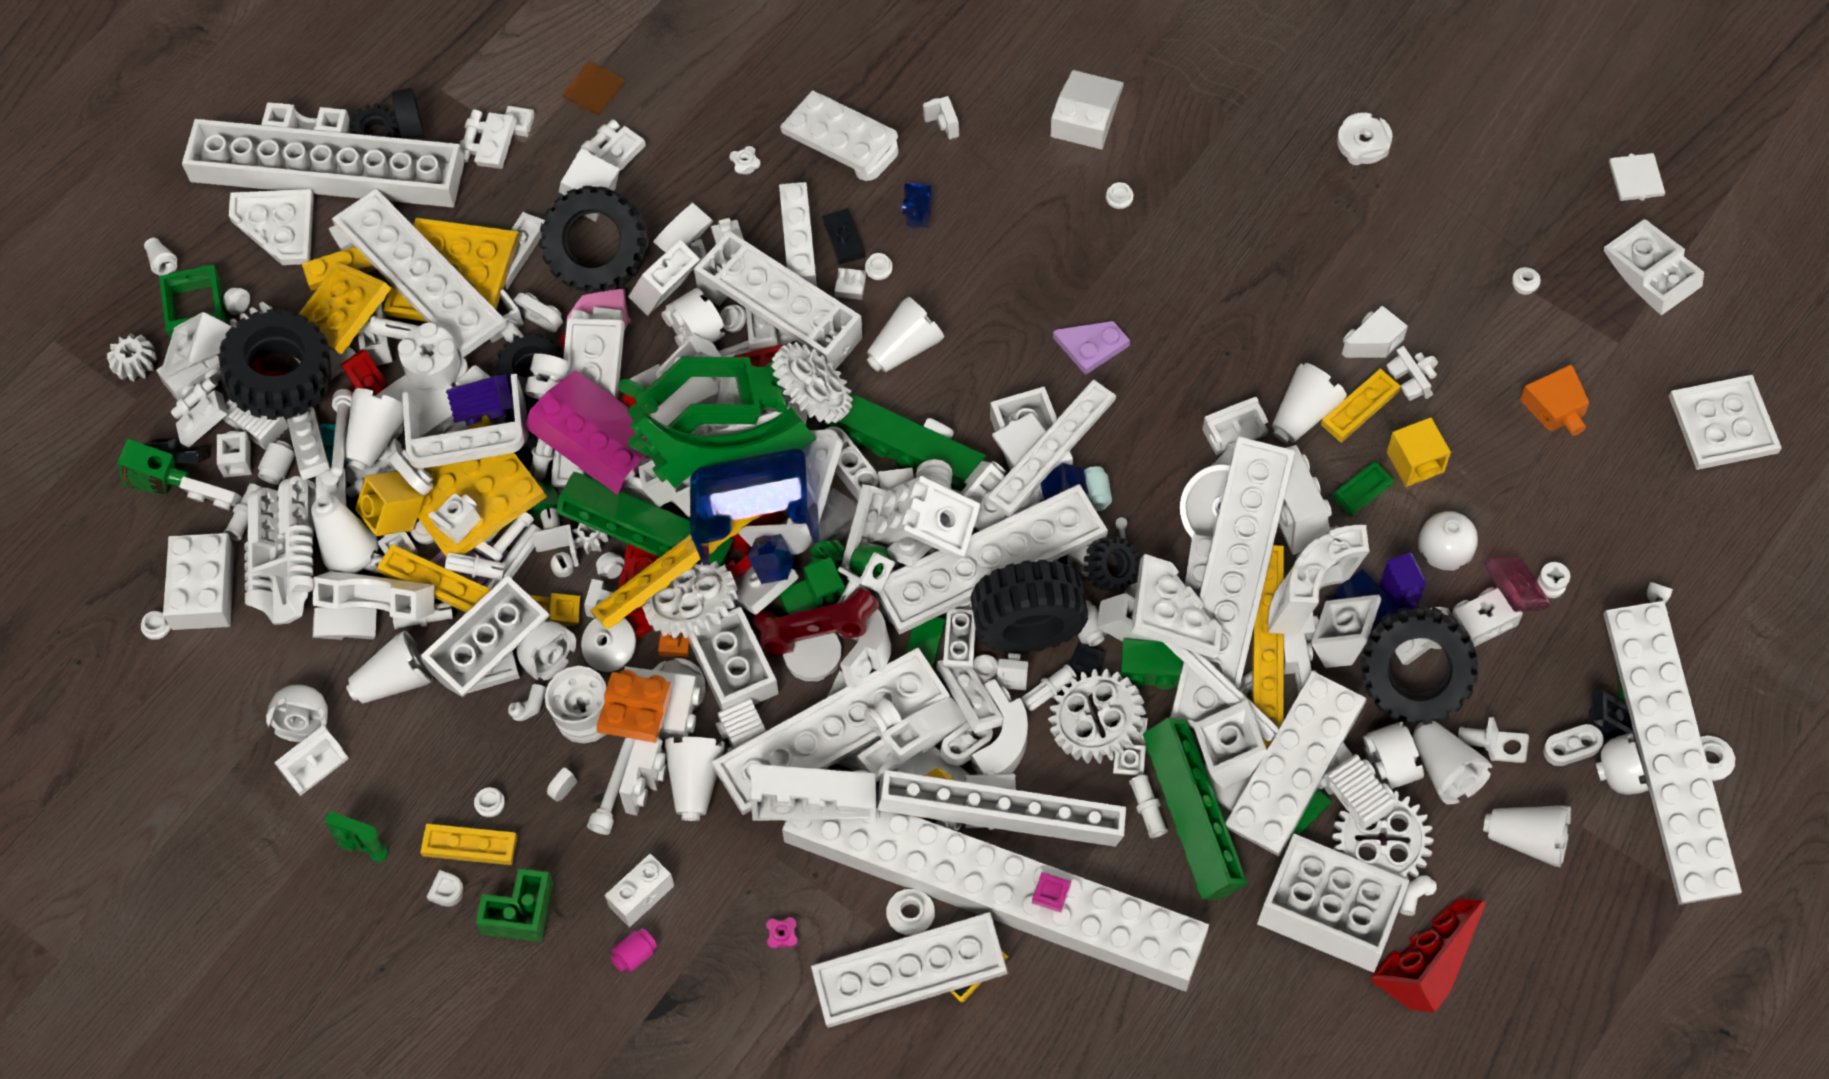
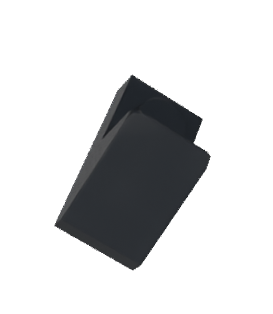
[1589,691,1636,739]

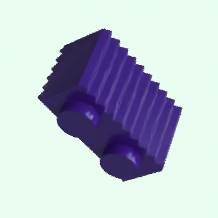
[446,374,514,426]
[1378,553,1427,614]

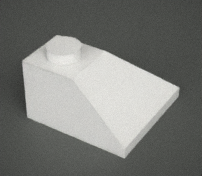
[160,312,232,378]
[1311,595,1381,668]
[1193,699,1267,789]

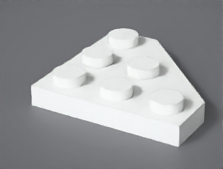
[229,189,314,265]
[1131,554,1222,658]

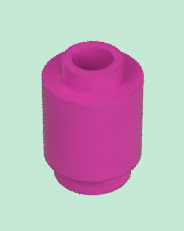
[610,928,657,973]

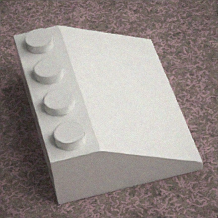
[1257,834,1410,973]

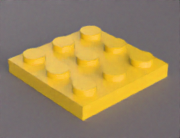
[299,262,392,354]

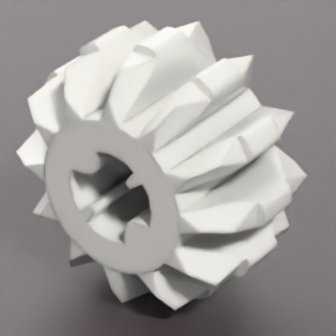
[107,333,157,382]

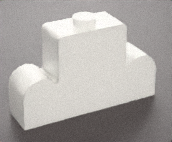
[375,355,469,439]

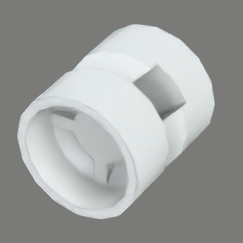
[524,354,570,400]

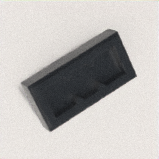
[822,209,865,265]

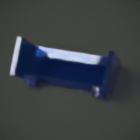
[690,449,819,565]

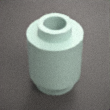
[1080,467,1112,511]

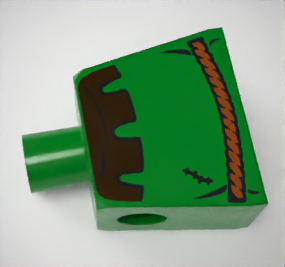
[117,439,189,495]

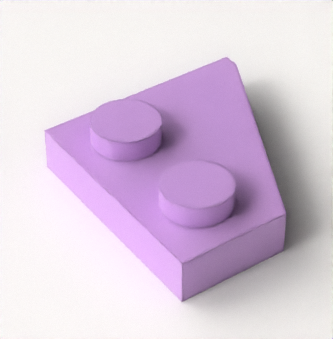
[1053,321,1130,375]

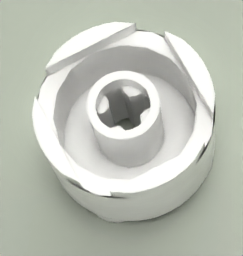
[661,288,725,347]
[398,322,461,390]
[1363,721,1424,790]

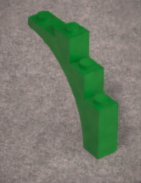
[627,403,816,488]

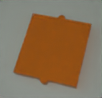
[562,61,625,116]

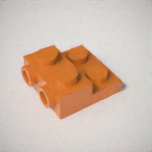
[597,670,671,743]

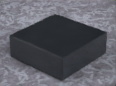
[1069,643,1106,678]

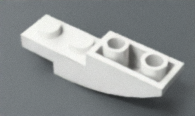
[943,601,976,668]
[1284,612,1319,695]
[857,697,968,782]

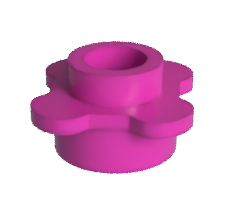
[766,917,798,949]

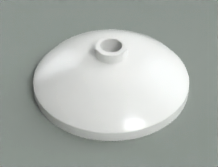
[1180,464,1230,537]

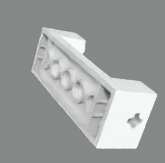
[694,231,863,371]

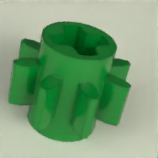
[810,539,845,571]

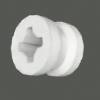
[1536,562,1570,598]
[864,698,901,737]

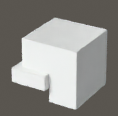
[559,149,620,222]

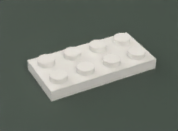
[780,90,898,175]

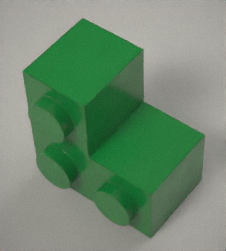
[779,557,845,616]
[476,868,554,943]

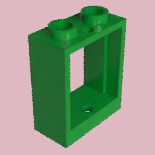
[159,265,227,340]

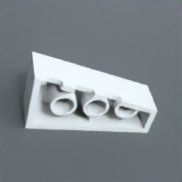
[751,764,876,821]

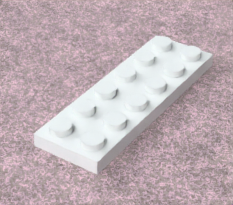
[551,318,625,487]
[1225,671,1366,856]
[811,912,1008,1028]

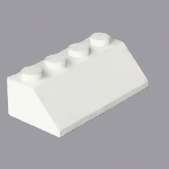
[421,575,549,697]

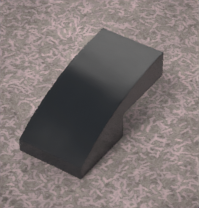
[144,437,210,463]

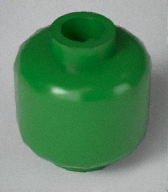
[850,543,893,578]

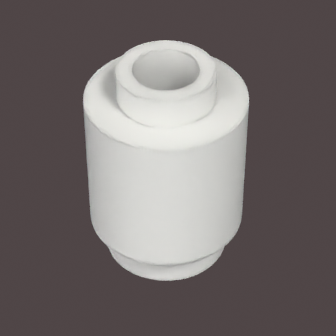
[258,441,295,485]
[1078,601,1107,646]

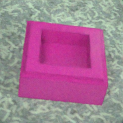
[1032,872,1071,913]

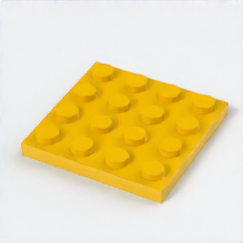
[383,218,521,322]
[418,415,547,557]

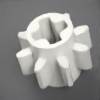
[572,523,609,554]

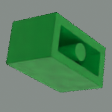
[1120,639,1182,690]

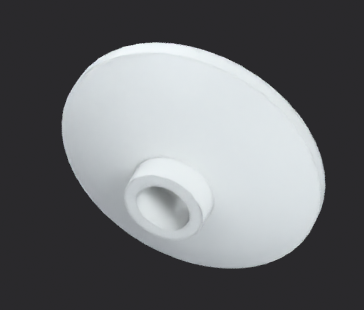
[581,618,636,672]

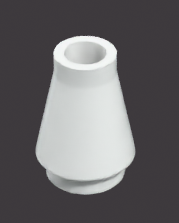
[144,238,177,276]

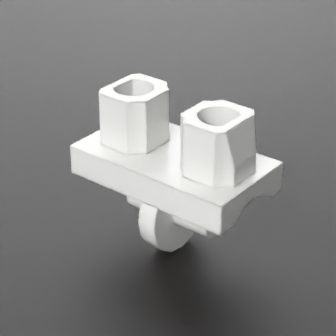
[1387,346,1438,401]

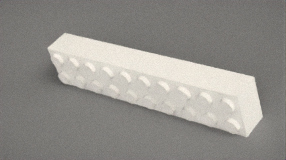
[182,119,465,207]

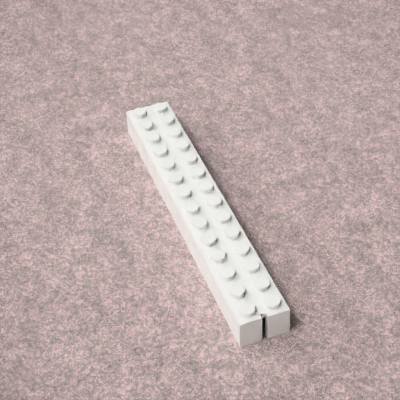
[782,802,1209,992]

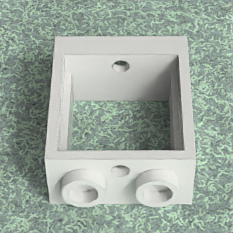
[628,240,700,316]

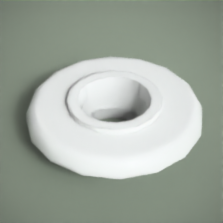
[1701,736,1735,781]
[886,889,935,936]

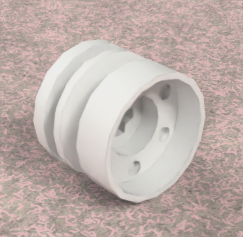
[545,666,607,744]

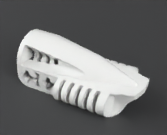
[244,476,316,625]

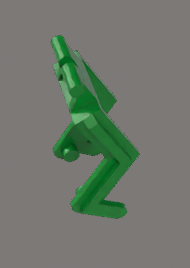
[618,356,787,457]

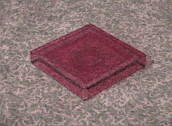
[1483,557,1551,612]

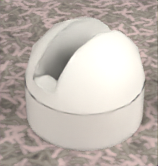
[550,552,575,577]
[1647,582,1673,603]

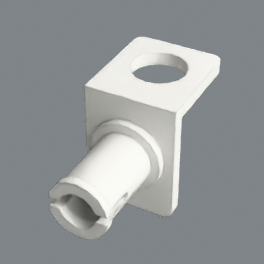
[489,289,524,343]
[532,508,579,567]
[837,553,895,603]
[1458,717,1529,763]

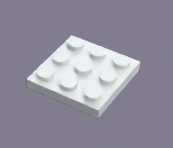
[1669,375,1782,470]

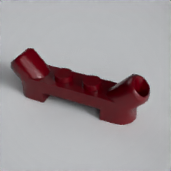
[752,587,879,655]

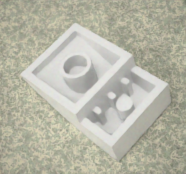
[1604,219,1704,315]

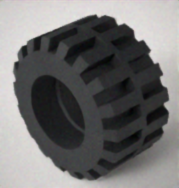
[495,333,564,402]

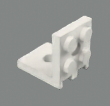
[873,476,981,559]

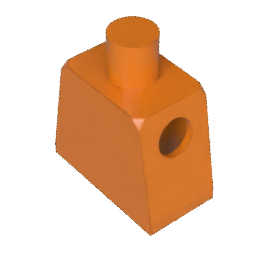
[1520,365,1589,436]

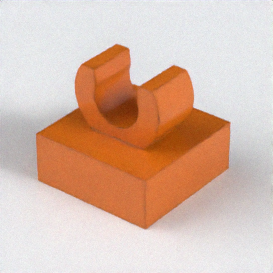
[658,632,690,658]

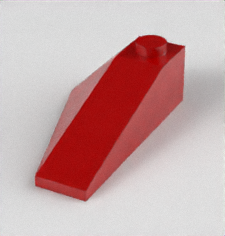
[1371,898,1485,1013]

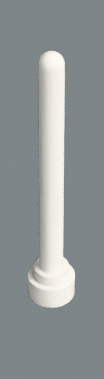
[331,389,353,477]
[587,738,635,835]

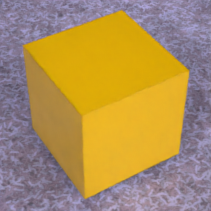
[1387,417,1451,487]
[355,471,424,536]

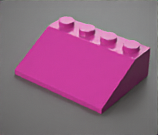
[524,370,651,495]

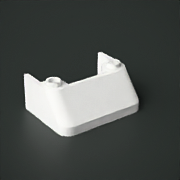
[402,374,529,469]
[738,429,843,555]

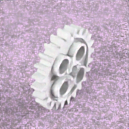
[771,342,853,424]
[642,560,738,638]
[1048,669,1146,763]
[1332,791,1434,880]

